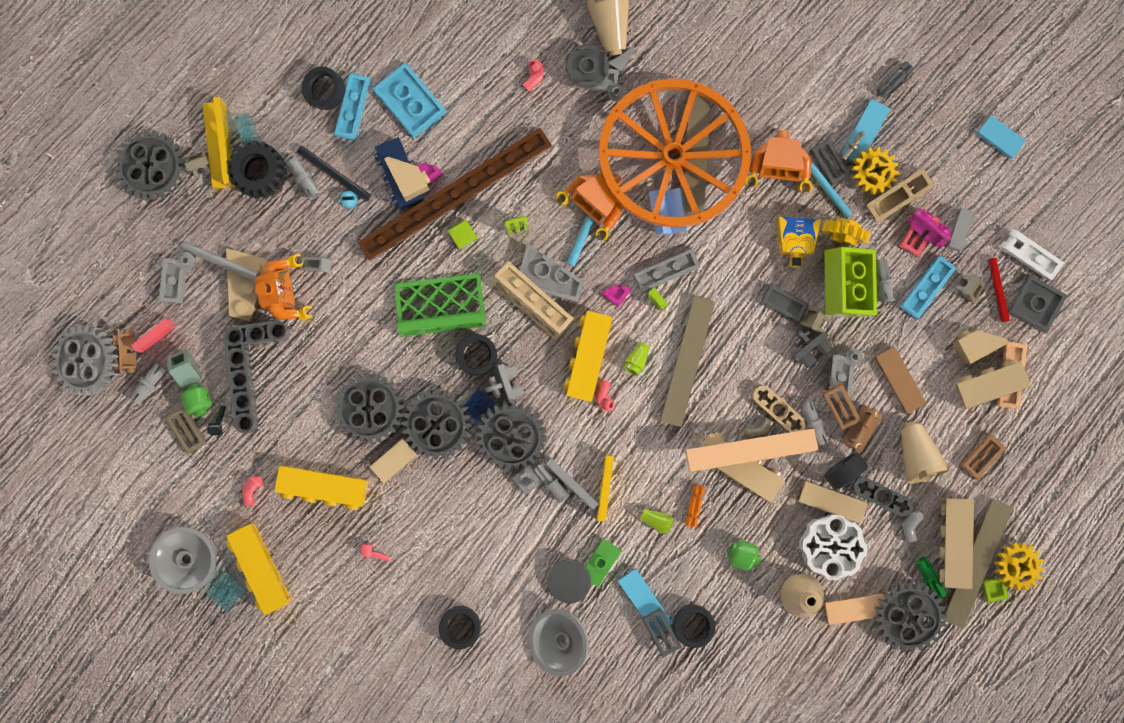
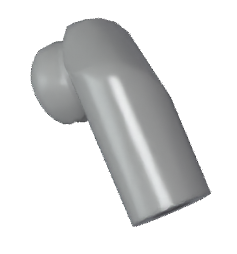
[902,510,924,542]

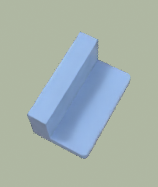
[649,188,689,236]

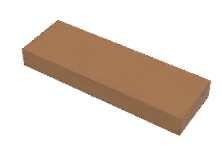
[874,347,927,414]

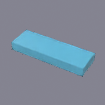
[334,73,371,141]
[840,99,890,165]
[899,255,957,320]
[618,568,673,635]

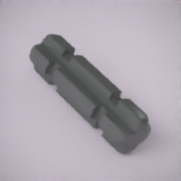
[877,61,913,98]

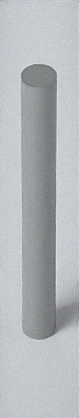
[181,241,260,281]

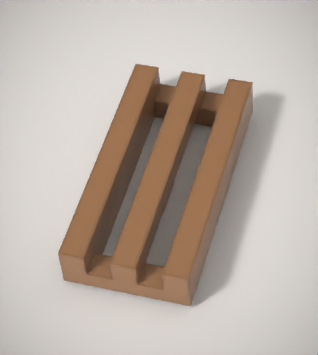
[822,382,861,430]
[960,433,1007,480]

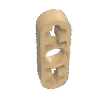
[752,386,806,433]

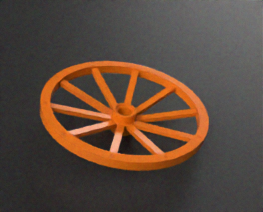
[598,79,751,228]

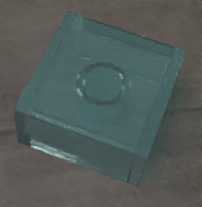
[235,114,260,144]
[207,572,248,612]

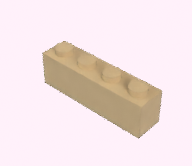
[700,432,785,503]
[939,498,974,589]

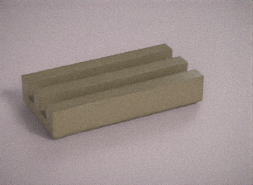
[165,407,208,455]

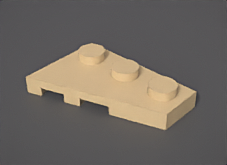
[226,248,270,322]

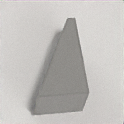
[609,47,635,74]
[299,257,332,273]

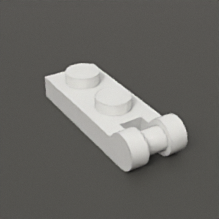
[999,229,1064,281]

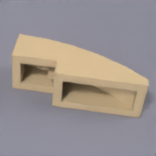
[867,168,935,223]

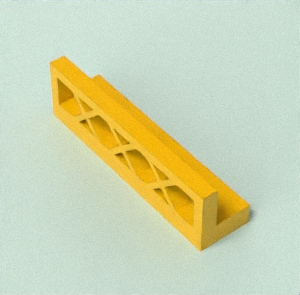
[202,97,236,190]

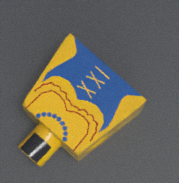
[776,217,821,268]

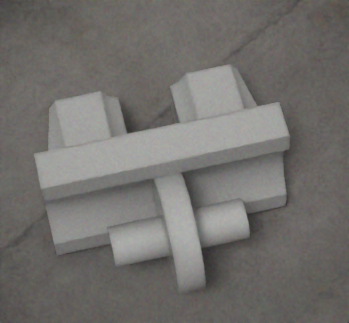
[485,364,524,405]

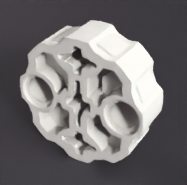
[799,514,867,580]

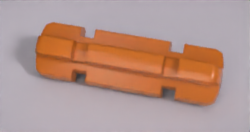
[685,484,705,528]

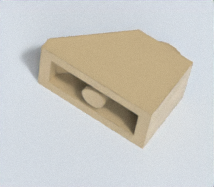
[384,157,430,201]
[952,329,1009,365]

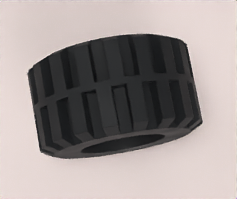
[228,140,287,199]

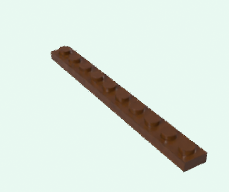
[357,127,552,261]

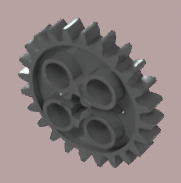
[114,130,186,201]
[333,373,405,444]
[401,388,473,460]
[475,400,547,471]
[873,581,948,653]

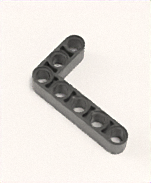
[223,321,290,433]

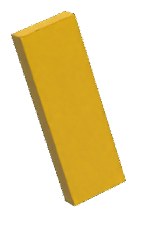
[596,455,614,522]

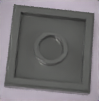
[1008,274,1068,334]

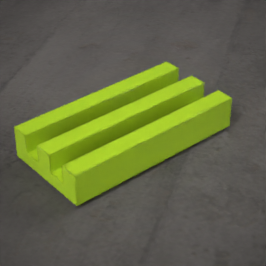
[505,216,529,236]

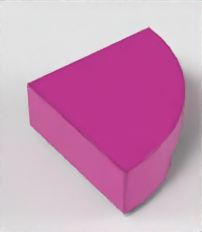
[415,164,442,184]
[601,286,632,307]

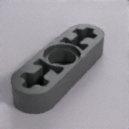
[852,477,913,516]

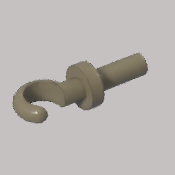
[841,131,865,161]

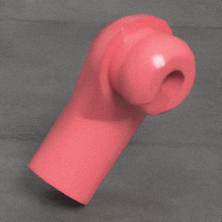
[522,59,543,92]
[595,380,615,412]
[242,476,263,506]

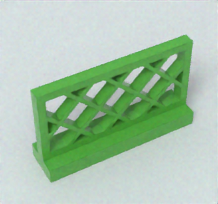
[394,273,487,337]

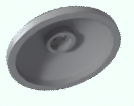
[149,527,216,594]
[529,609,589,676]

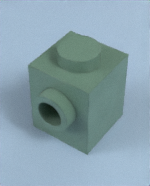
[167,349,201,389]

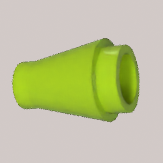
[623,342,650,376]
[641,508,675,535]

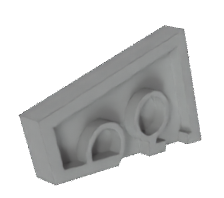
[520,243,584,303]

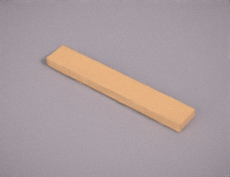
[685,429,818,473]

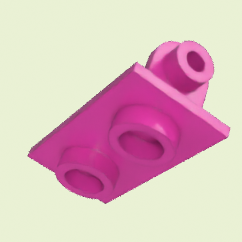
[907,207,952,249]

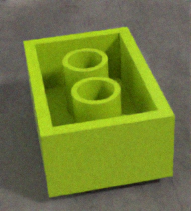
[824,247,877,317]

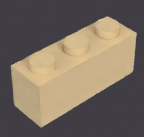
[956,360,1031,409]

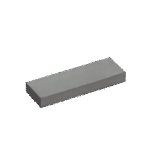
[632,248,701,294]
[546,458,598,510]

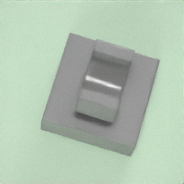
[513,465,543,495]

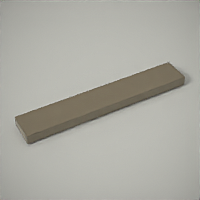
[683,87,711,215]
[660,296,715,427]
[942,498,1013,629]

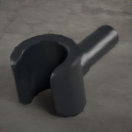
[207,405,226,435]

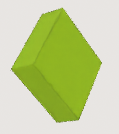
[448,220,478,250]
[647,288,668,311]
[982,577,1009,603]

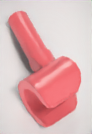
[360,544,390,562]

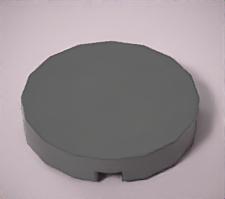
[566,44,609,89]
[547,559,591,604]

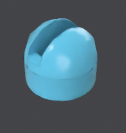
[340,191,358,209]

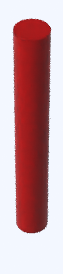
[988,258,1010,323]

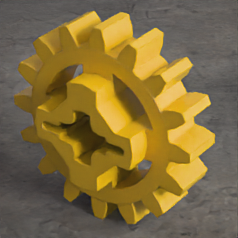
[851,147,899,195]
[822,218,871,246]
[995,542,1045,591]

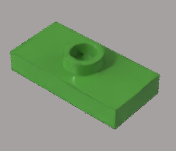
[586,538,622,587]

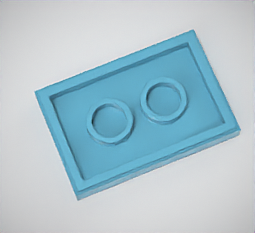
[373,62,447,139]

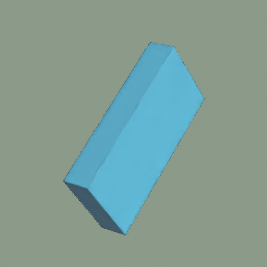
[976,115,1025,159]

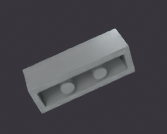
[945,208,975,252]

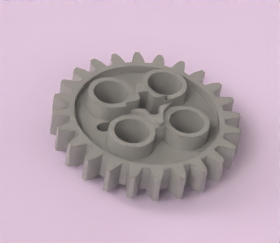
[51,325,118,396]

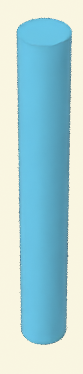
[811,163,853,218]
[567,214,594,267]

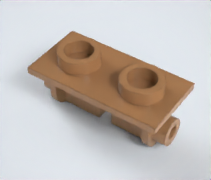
[112,329,137,374]
[842,404,883,453]

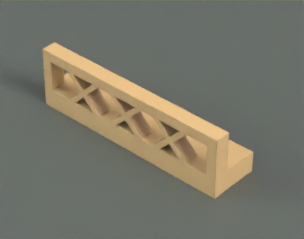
[491,261,574,340]

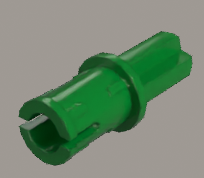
[915,556,946,598]

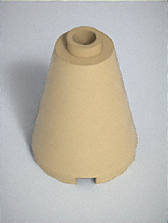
[586,0,629,56]
[901,421,950,484]
[780,574,824,618]

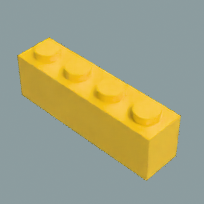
[563,311,613,403]
[274,466,369,510]
[226,523,292,616]

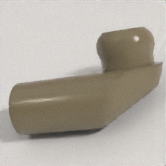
[743,418,775,439]

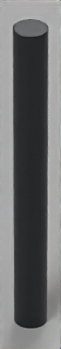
[297,145,372,202]

